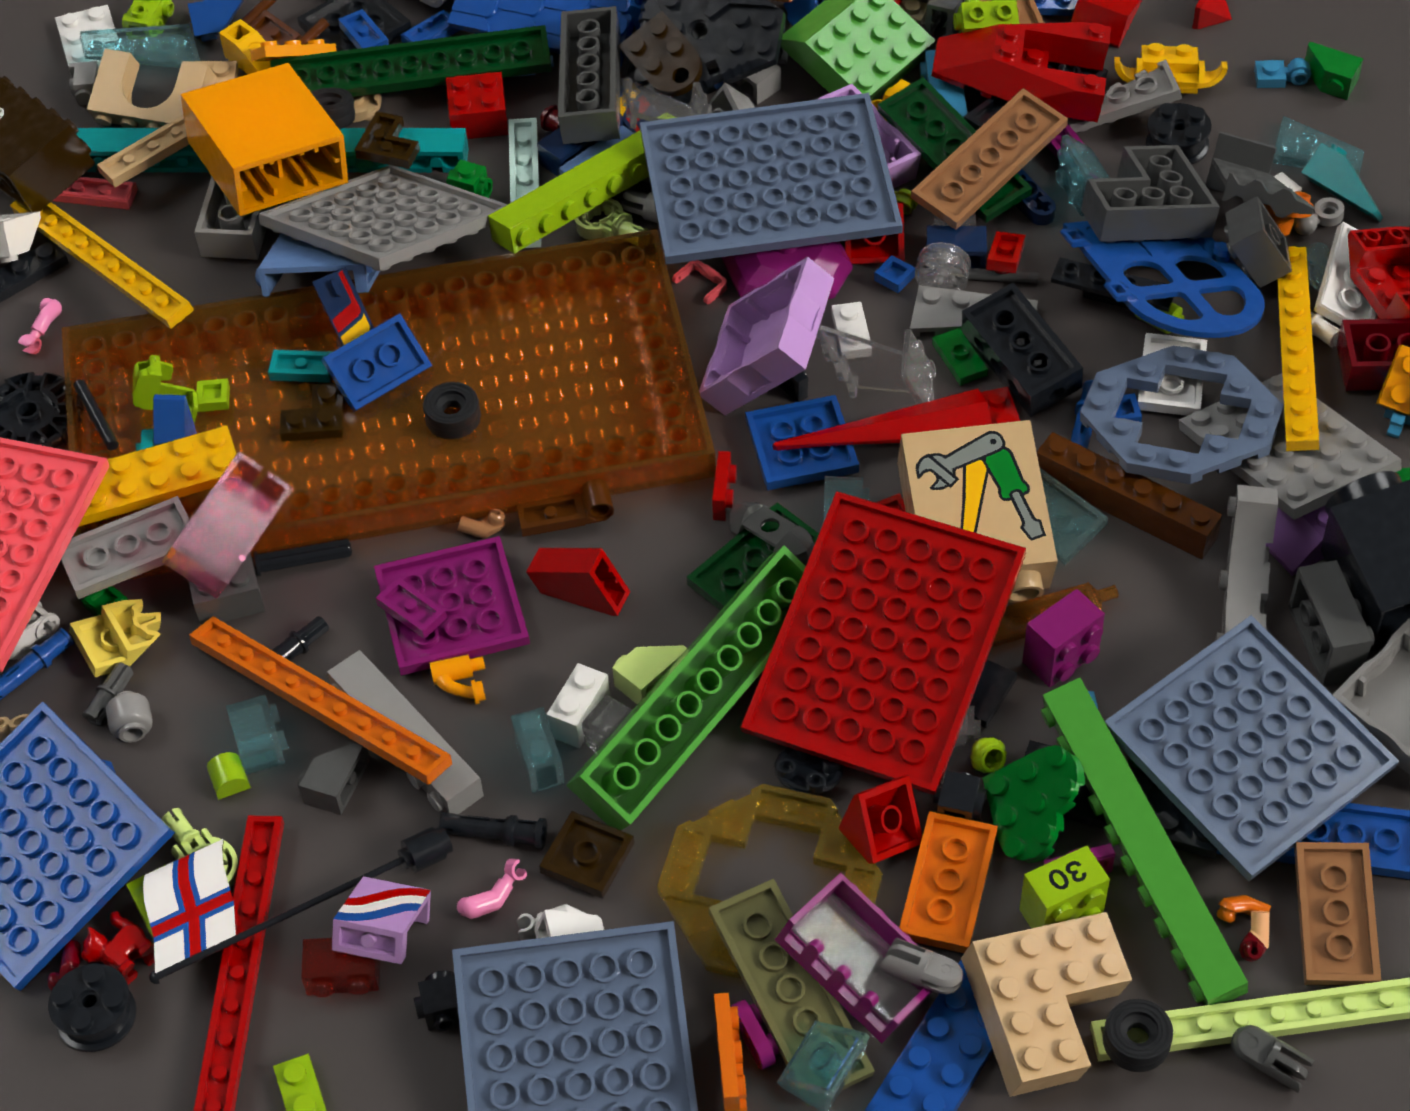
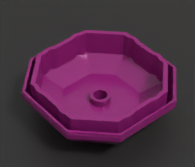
[721,241,853,299]

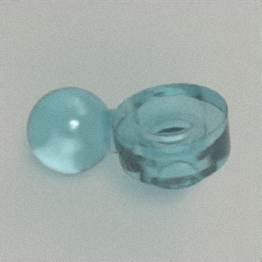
[1307,242,1330,291]

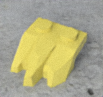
[69,599,161,677]

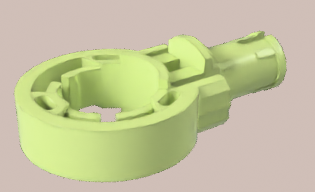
[574,198,650,247]
[162,808,238,888]

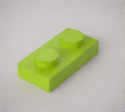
[273,1053,327,1111]

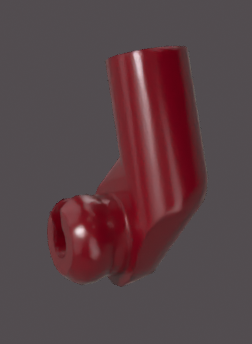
[48,940,82,991]

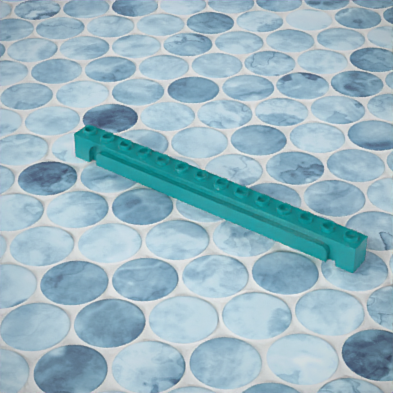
[77,128,469,173]

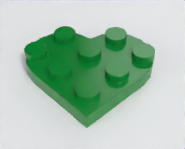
[982,745,1085,864]

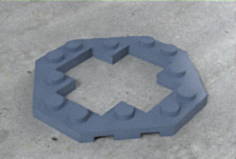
[1080,345,1284,484]

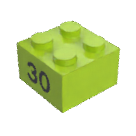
[1019,845,1110,928]

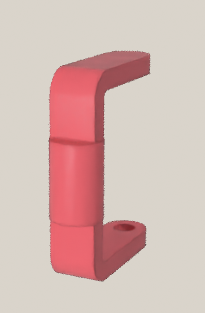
[672,260,727,305]

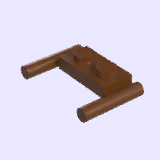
[241,0,330,45]

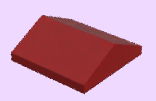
[1071,0,1142,48]

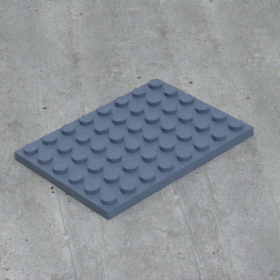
[640,93,903,265]

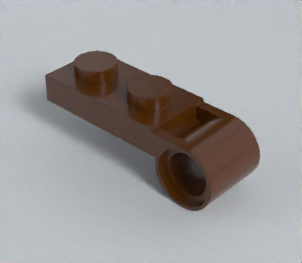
[516,479,614,537]

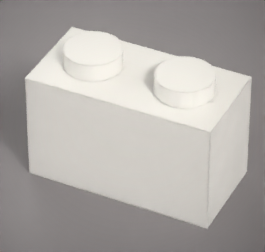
[546,663,610,748]

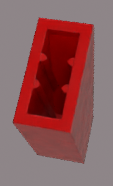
[526,548,631,616]

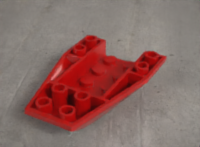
[1348,226,1410,319]

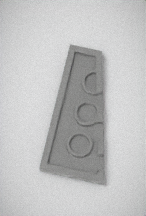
[1068,59,1182,133]

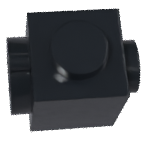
[933,770,987,821]
[414,970,459,1031]

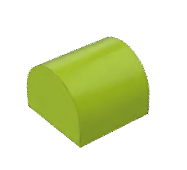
[207,752,251,800]

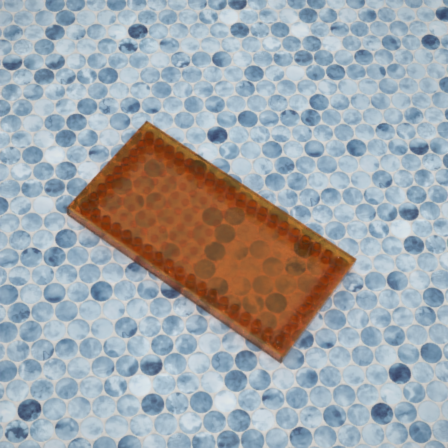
[62,229,716,580]

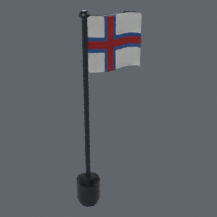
[143,826,453,984]

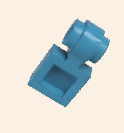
[1254,58,1311,88]

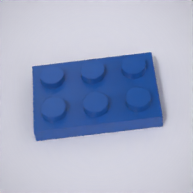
[321,313,433,413]

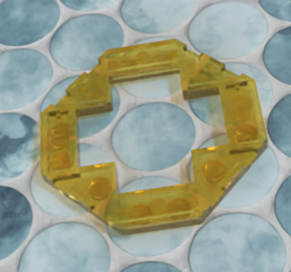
[657,784,882,979]

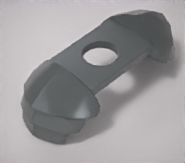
[729,502,815,566]

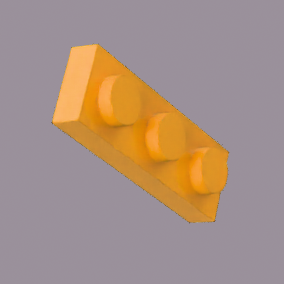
[250,39,337,62]

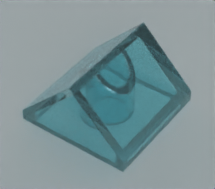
[777,1021,870,1111]

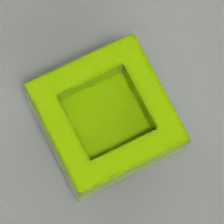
[196,378,230,412]

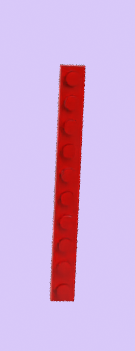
[194,815,284,1111]

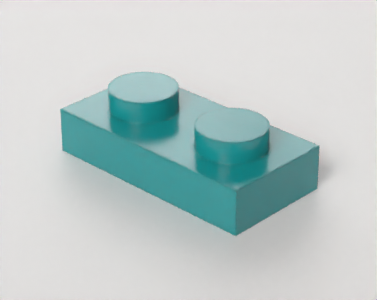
[268,350,332,383]

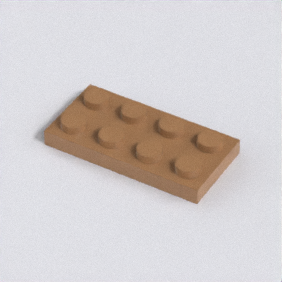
[1294,842,1381,986]

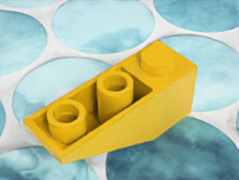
[219,19,271,74]

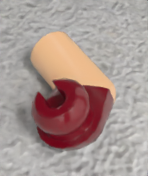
[1239,911,1270,962]

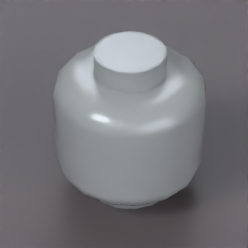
[106,691,153,743]

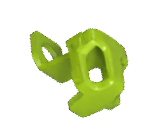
[132,355,198,425]

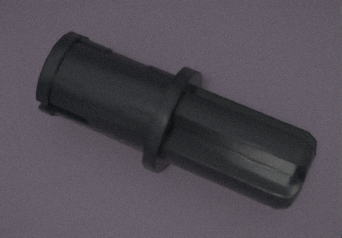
[272,616,329,661]

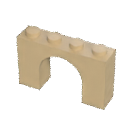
[86,49,217,128]

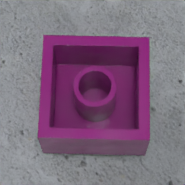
[1022,589,1105,688]

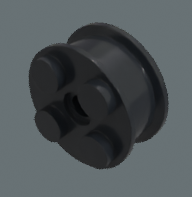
[1146,103,1212,165]
[48,963,137,1052]

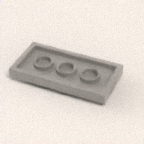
[61,496,202,599]

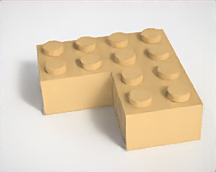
[961,912,1132,1097]

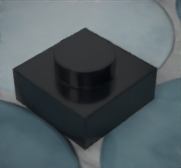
[778,371,808,402]

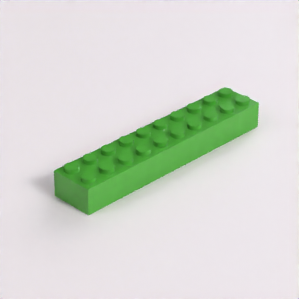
[566,545,806,830]

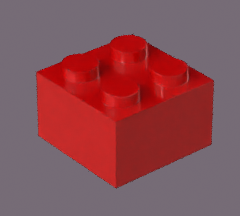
[446,72,509,139]

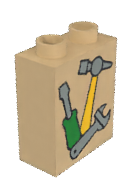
[897,420,1058,603]

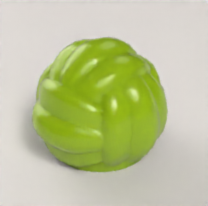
[970,737,1007,773]

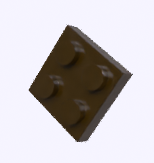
[539,811,635,899]

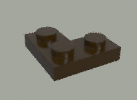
[354,111,420,169]
[279,383,345,442]

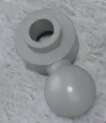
[1293,197,1344,236]

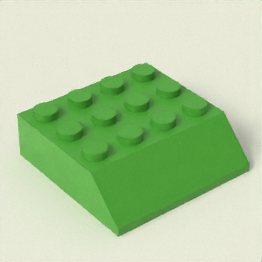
[780,0,936,101]

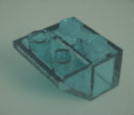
[1055,135,1110,216]

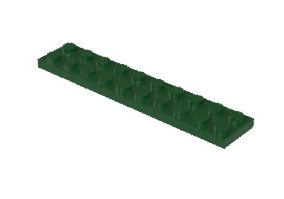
[270,25,552,97]

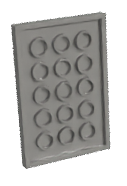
[1179,373,1401,520]

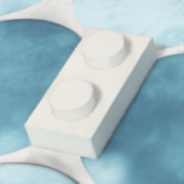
[832,302,872,358]

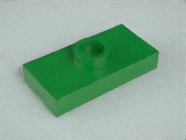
[932,328,988,386]

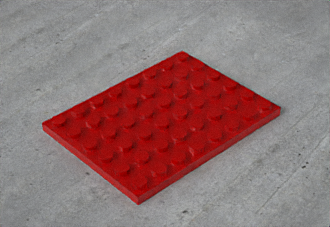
[741,491,1026,795]

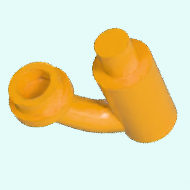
[429,654,486,705]

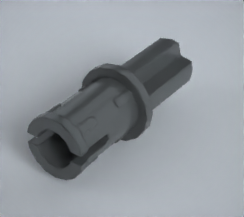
[82,662,133,726]

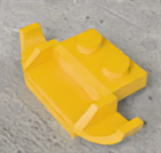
[1114,43,1228,94]

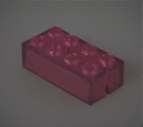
[161,451,293,599]

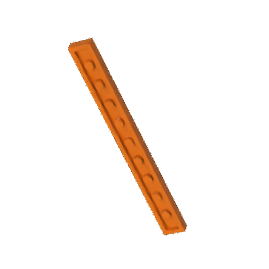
[189,616,452,785]

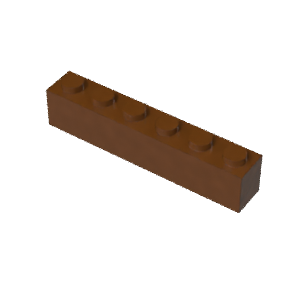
[1037,432,1223,560]

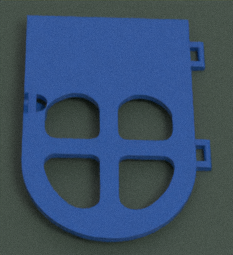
[1060,221,1265,338]

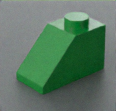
[1305,41,1364,100]

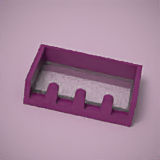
[775,872,933,1044]

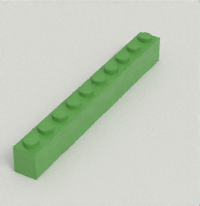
[1040,678,1248,1005]

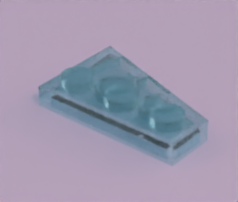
[1273,116,1365,175]

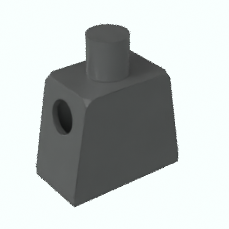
[925,0,965,50]

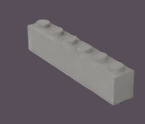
[327,650,484,814]

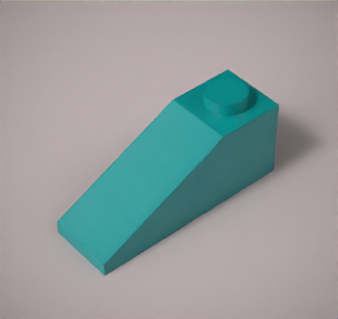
[1301,143,1383,222]

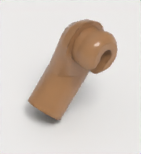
[457,509,505,539]

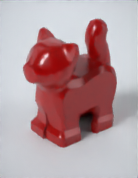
[81,911,155,985]

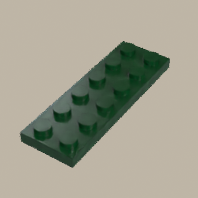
[878,77,1032,223]

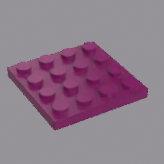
[374,536,530,676]

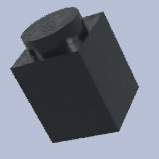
[1321,471,1410,652]

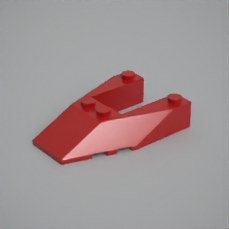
[931,22,1111,123]

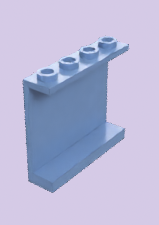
[255,233,380,297]

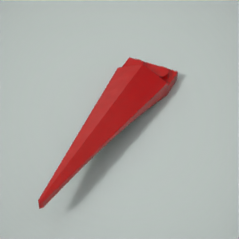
[773,386,1021,451]

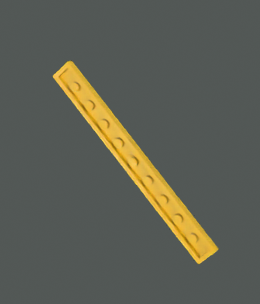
[10,201,194,329]
[1277,246,1319,451]

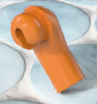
[1216,895,1272,923]

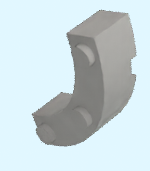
[1215,484,1278,641]

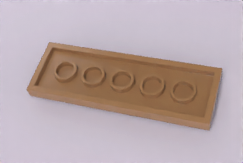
[911,88,1068,230]

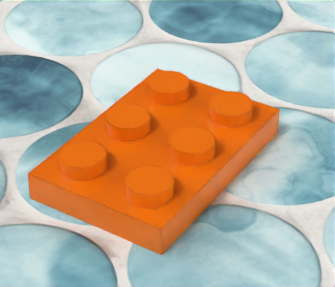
[714,993,747,1111]

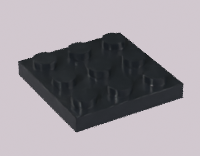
[297,0,412,51]

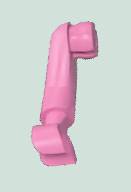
[18,298,62,354]
[457,858,527,919]

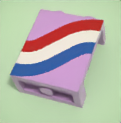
[332,876,431,964]

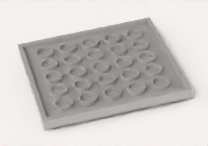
[259,165,508,271]

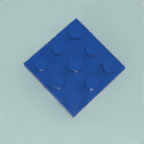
[745,395,859,491]

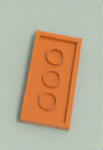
[899,811,998,953]

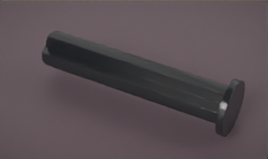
[254,538,352,576]

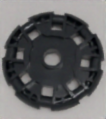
[0,372,86,448]

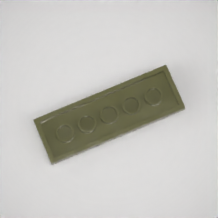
[708,878,875,1107]

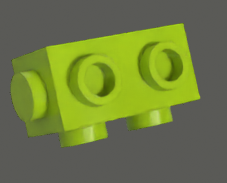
[122,0,174,45]
[953,0,1020,33]

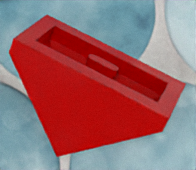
[1192,0,1232,30]

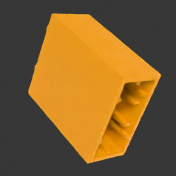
[180,63,348,216]

